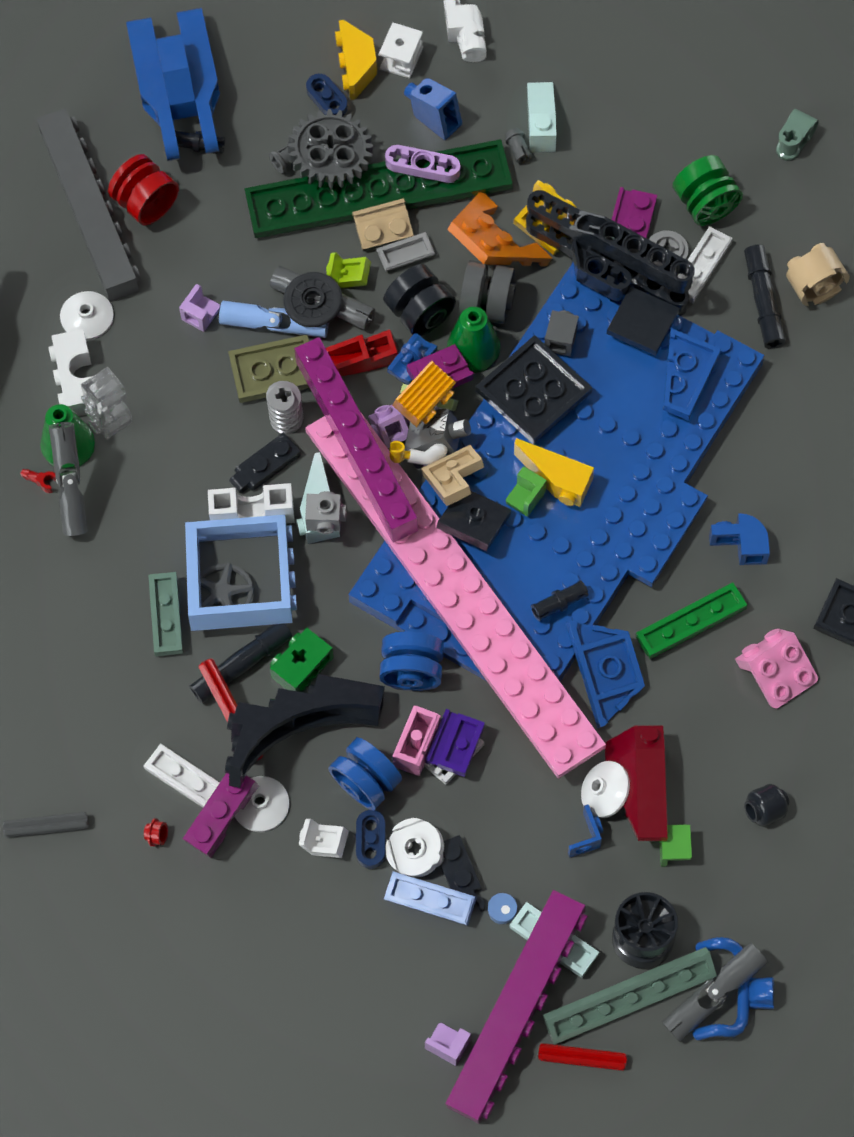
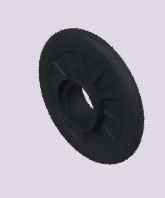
[283,272,342,327]

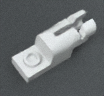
[443,0,486,62]

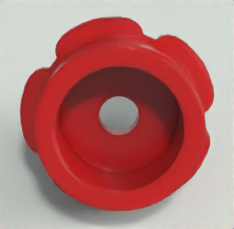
[144,818,168,847]

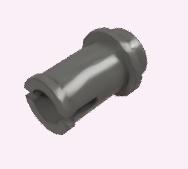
[505,128,532,163]

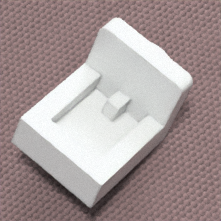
[299,819,349,858]

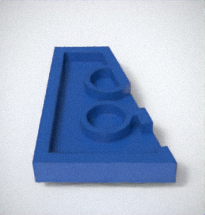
[663,328,721,420]

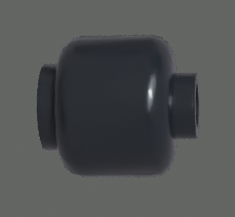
[744,784,789,826]

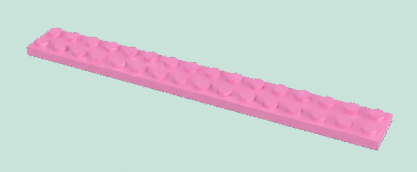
[305,410,606,779]

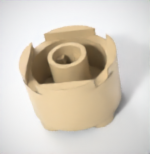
[786,243,850,306]

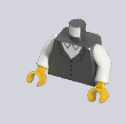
[390,391,471,469]

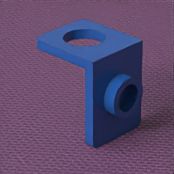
[568,804,603,858]

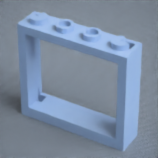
[185,515,297,631]

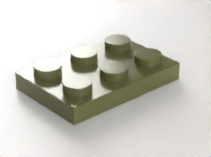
[228,334,309,403]

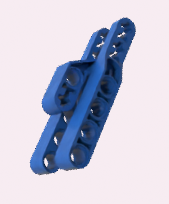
[126,8,220,161]

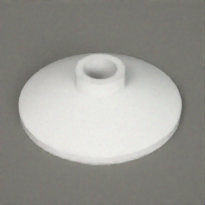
[60,291,114,340]
[581,761,630,818]
[235,776,289,832]

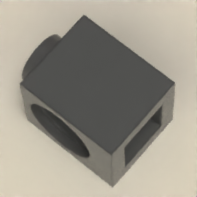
[544,310,579,357]

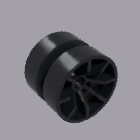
[383,264,456,336]
[612,892,678,969]

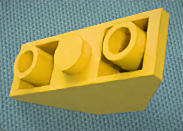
[335,20,377,100]

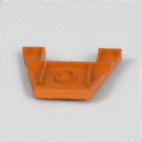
[447,192,552,266]

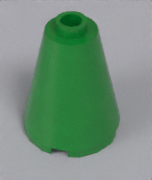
[447,307,500,373]
[40,404,95,469]

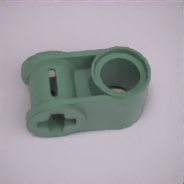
[776,109,819,161]

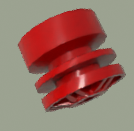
[108,154,179,226]

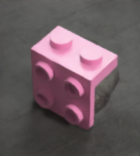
[735,629,818,708]

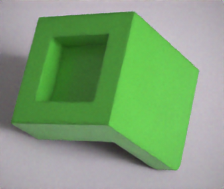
[506,466,547,517]
[659,825,692,866]

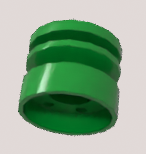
[672,155,743,226]

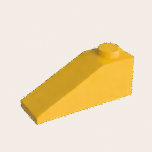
[514,438,594,507]

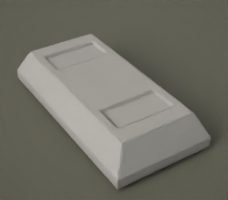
[376,232,435,272]

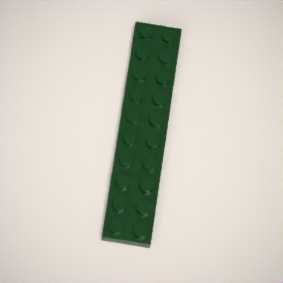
[244,139,513,238]

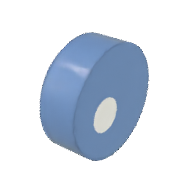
[488,893,517,924]

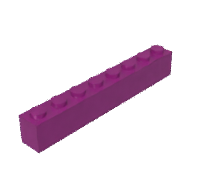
[294,337,418,543]
[445,890,588,1124]

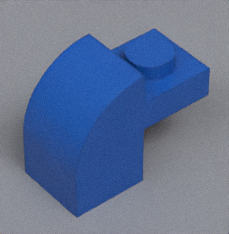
[709,513,770,565]

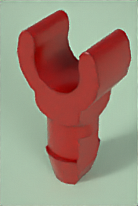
[20,469,56,493]

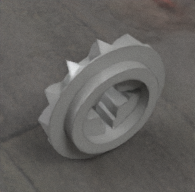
[649,230,689,266]

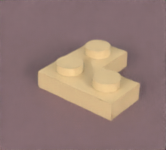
[421,445,484,506]

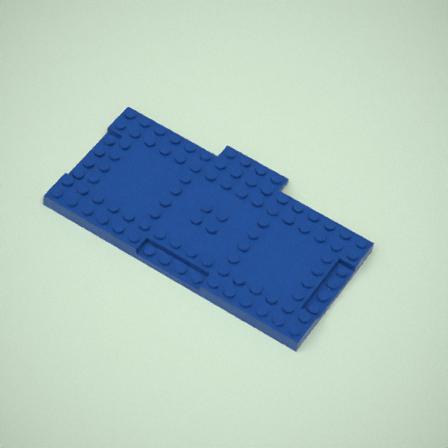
[348,263,765,682]

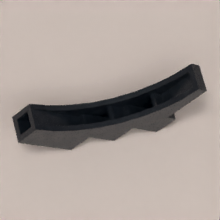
[225,674,385,788]

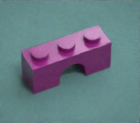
[182,773,259,858]

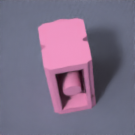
[392,706,441,776]

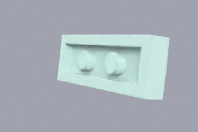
[510,902,599,978]

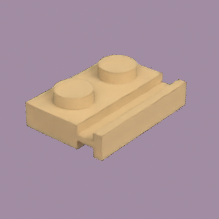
[352,198,414,250]

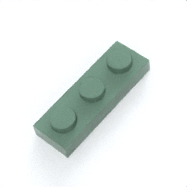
[148,572,183,657]

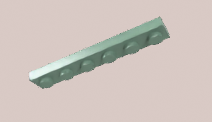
[543,947,717,1045]

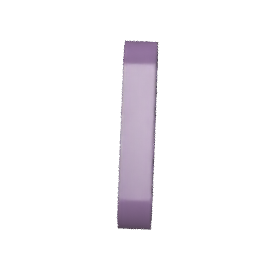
[385,145,460,183]

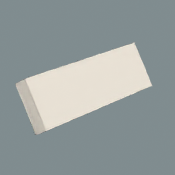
[677,226,733,303]
[144,743,220,808]

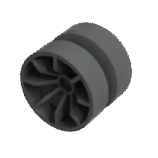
[459,260,516,324]

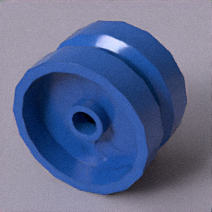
[379,631,444,691]
[328,737,403,811]

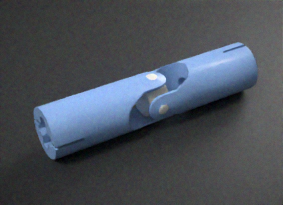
[219,301,329,338]

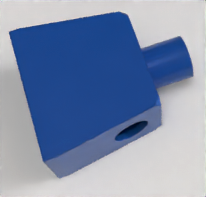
[404,78,462,140]

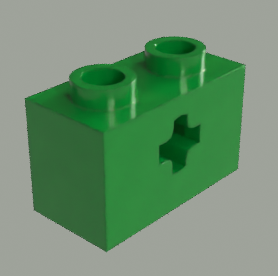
[270,628,334,692]

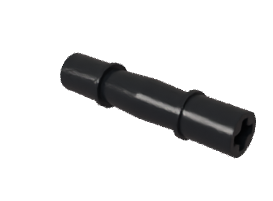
[744,245,786,349]
[189,623,293,704]

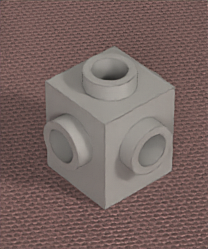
[305,491,346,534]

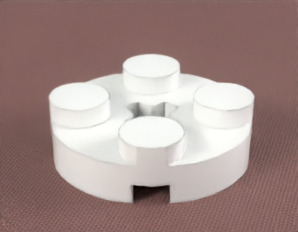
[385,818,444,878]

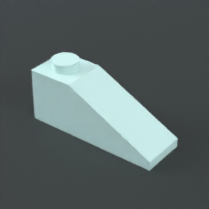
[527,82,556,153]
[297,452,340,544]

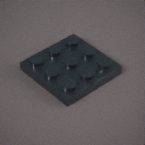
[476,335,592,444]

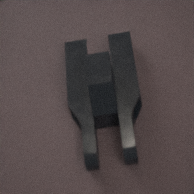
[526,190,695,316]

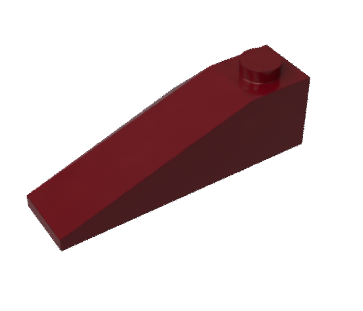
[605,725,668,841]

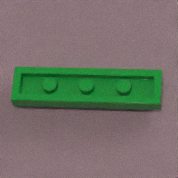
[635,582,747,660]

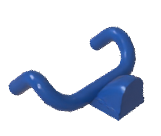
[693,937,774,1040]

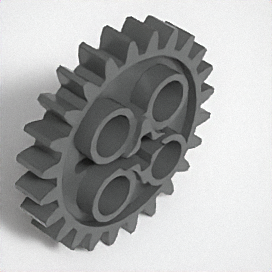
[287,109,373,189]

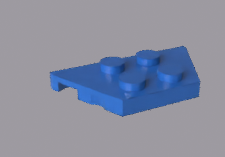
[566,621,645,728]

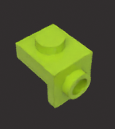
[326,252,371,288]

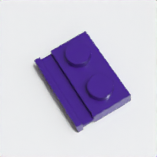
[425,709,485,777]

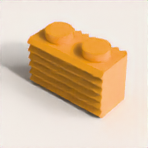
[392,361,456,427]

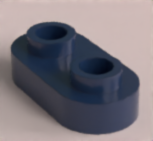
[306,74,348,117]
[356,810,386,869]

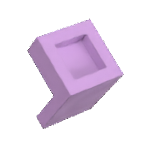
[179,284,220,332]
[425,1023,471,1066]

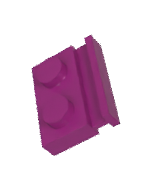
[608,187,657,238]
[406,344,474,389]

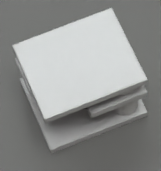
[379,22,423,79]

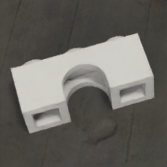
[49,329,101,416]
[208,483,295,524]

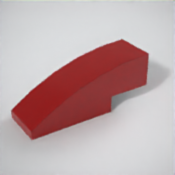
[326,329,399,376]

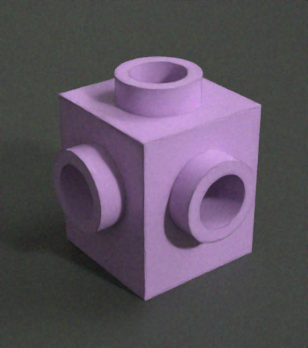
[368,405,409,448]

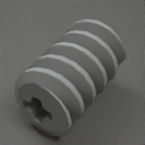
[266,381,304,434]

